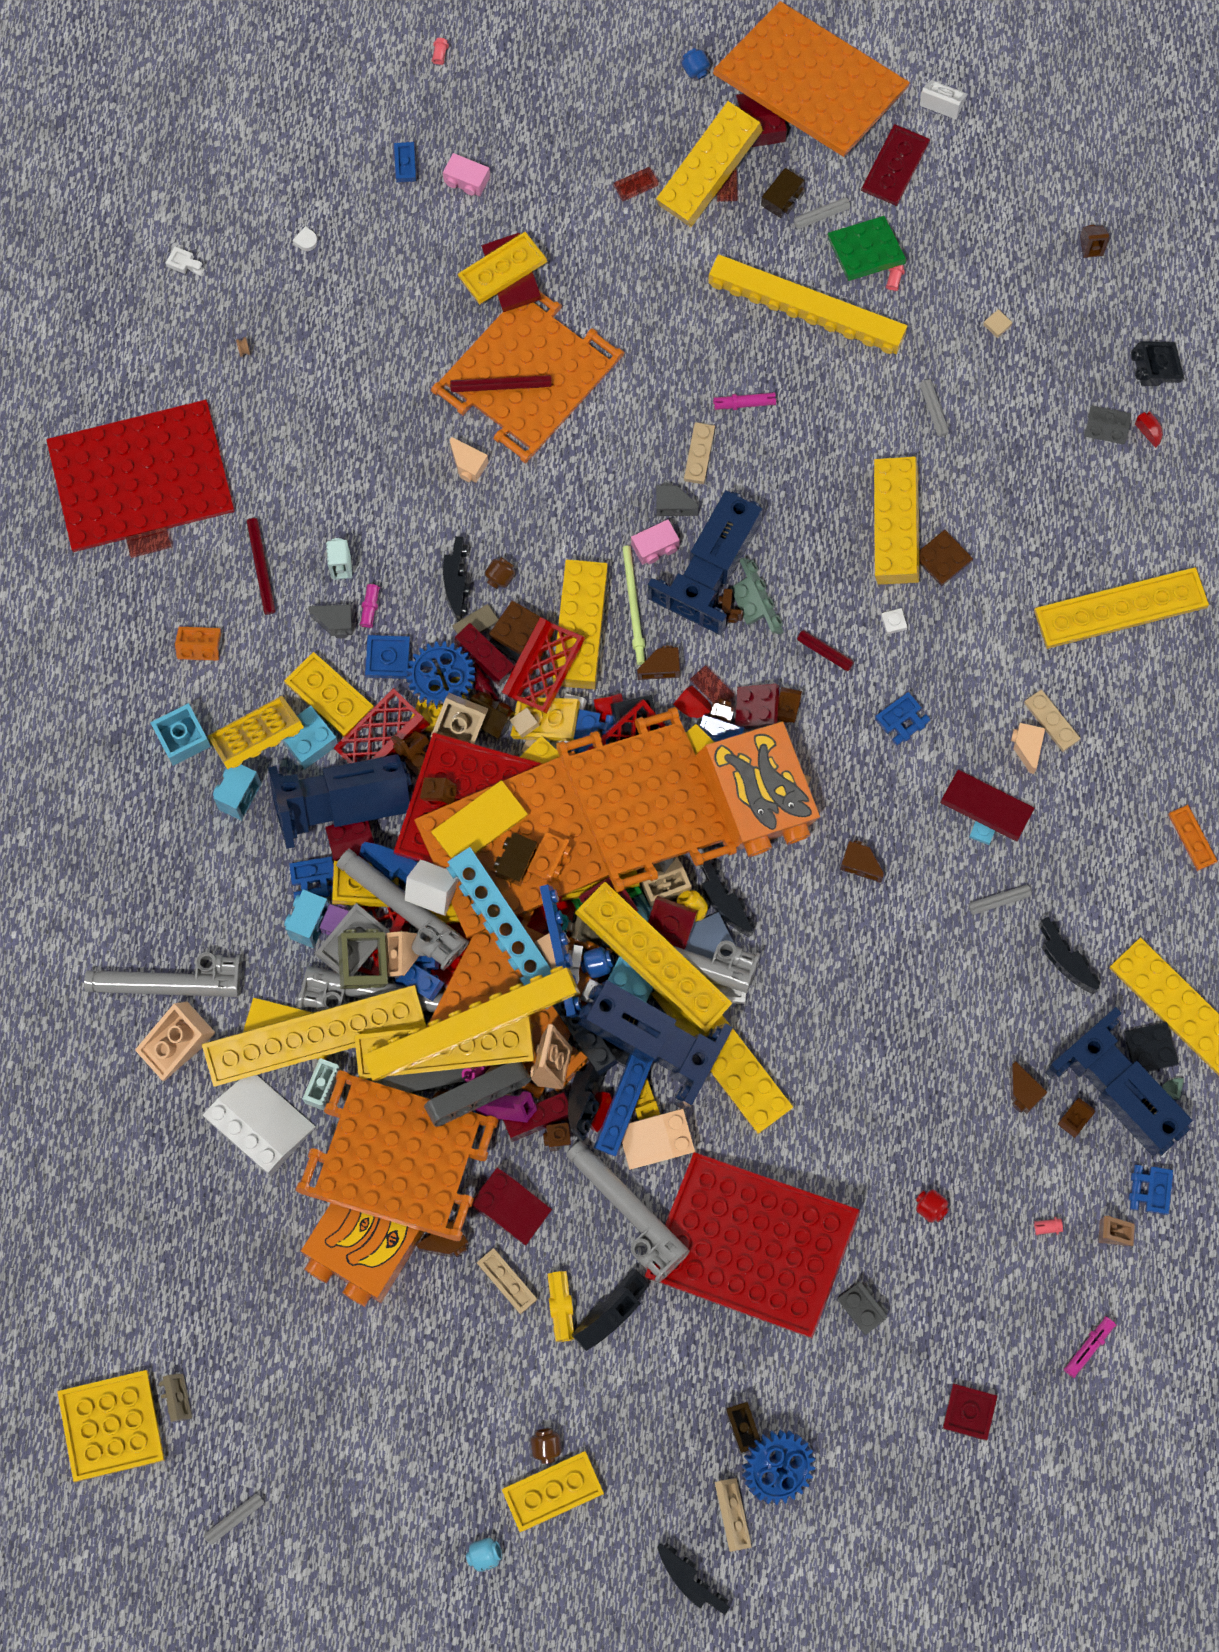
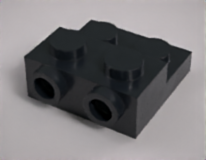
[1131,341,1184,386]

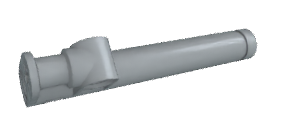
[336,849,469,970]
[602,940,761,993]
[84,952,242,997]
[298,966,444,1013]
[566,1141,690,1283]

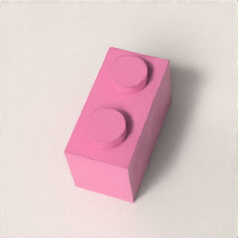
[443,153,490,196]
[631,520,680,565]

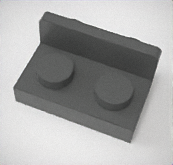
[1084,405,1131,444]
[837,1281,888,1336]

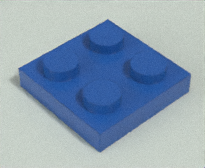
[365,635,410,679]

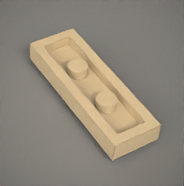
[684,422,715,484]
[1024,689,1081,752]
[477,1248,537,1315]
[715,1478,752,1552]

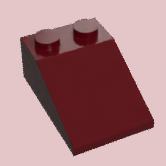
[736,93,787,147]
[325,821,375,863]
[472,1167,552,1246]

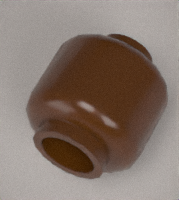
[484,557,515,589]
[530,1428,562,1464]

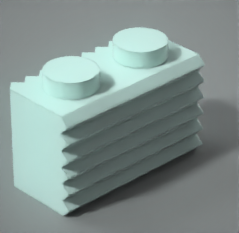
[326,538,352,580]
[302,1058,340,1110]

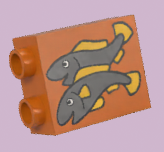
[696,721,820,857]

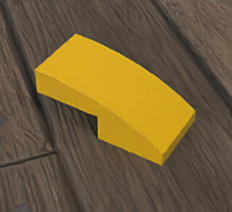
[634,1078,660,1120]

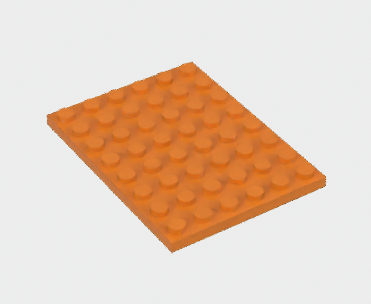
[713,1,910,157]
[414,751,609,938]

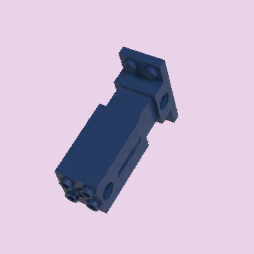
[647,490,763,636]
[268,754,412,849]
[577,980,733,1109]
[1045,1007,1193,1157]

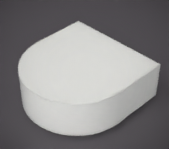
[293,226,317,251]

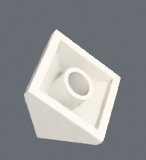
[920,80,968,119]
[405,859,459,916]

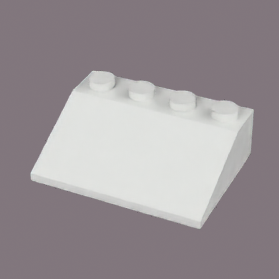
[203,1075,316,1177]

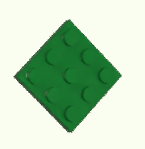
[827,216,906,281]

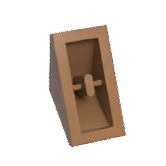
[1098,1216,1135,1246]

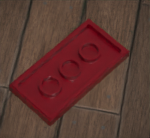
[861,124,930,206]
[481,233,542,312]
[940,769,1035,842]

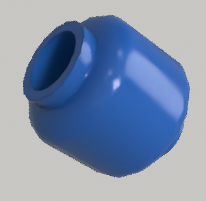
[682,48,711,80]
[580,947,614,978]

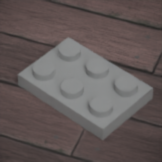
[315,904,389,976]

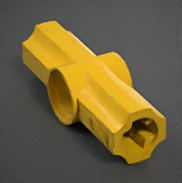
[547,1271,575,1342]

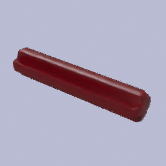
[797,630,854,671]

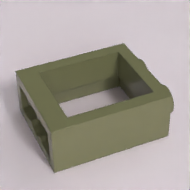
[338,929,388,989]

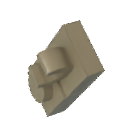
[566,917,604,947]
[158,1374,192,1422]

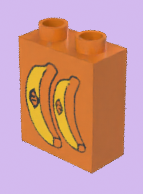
[301,1203,425,1307]

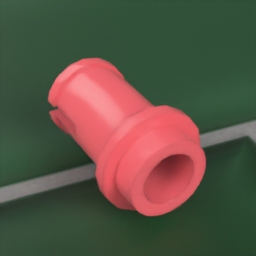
[431,38,449,65]
[886,265,905,291]
[1034,1217,1063,1236]

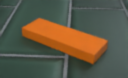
[1168,805,1218,871]

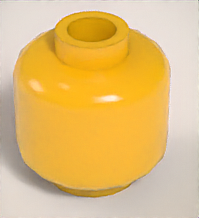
[677,890,708,922]

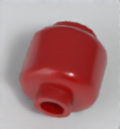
[915,1189,950,1223]

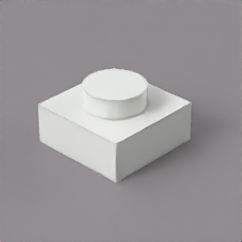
[881,608,907,635]

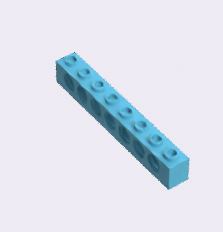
[446,847,552,1009]

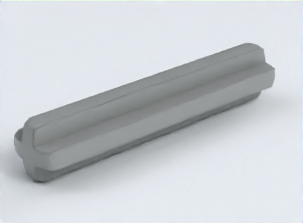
[794,197,850,229]
[920,379,949,437]
[969,885,1031,915]
[204,1494,264,1545]

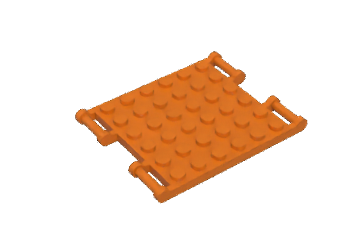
[431,291,625,464]
[556,707,737,892]
[427,910,613,1099]
[295,1070,499,1241]

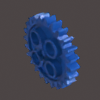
[406,641,475,709]
[742,1429,815,1505]

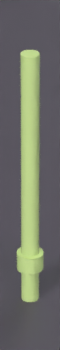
[622,546,645,665]

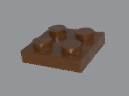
[919,530,973,586]
[489,600,542,655]

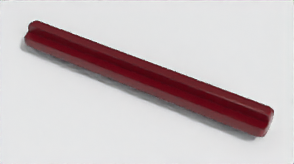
[450,375,552,392]
[246,518,275,615]

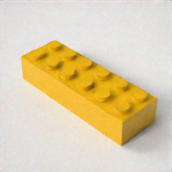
[656,101,763,227]
[874,457,919,584]
[553,559,608,690]

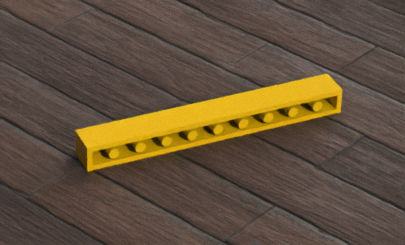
[708,254,908,354]
[363,966,580,1081]

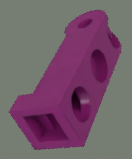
[475,1092,537,1122]

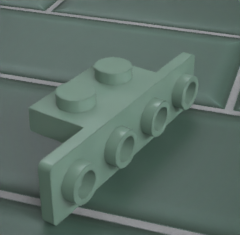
[731,558,784,634]

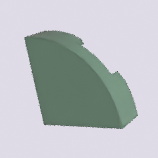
[1161,1078,1184,1101]

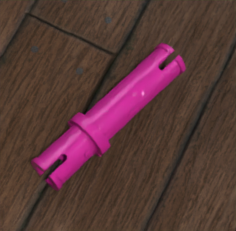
[713,392,776,410]
[1063,1316,1116,1378]

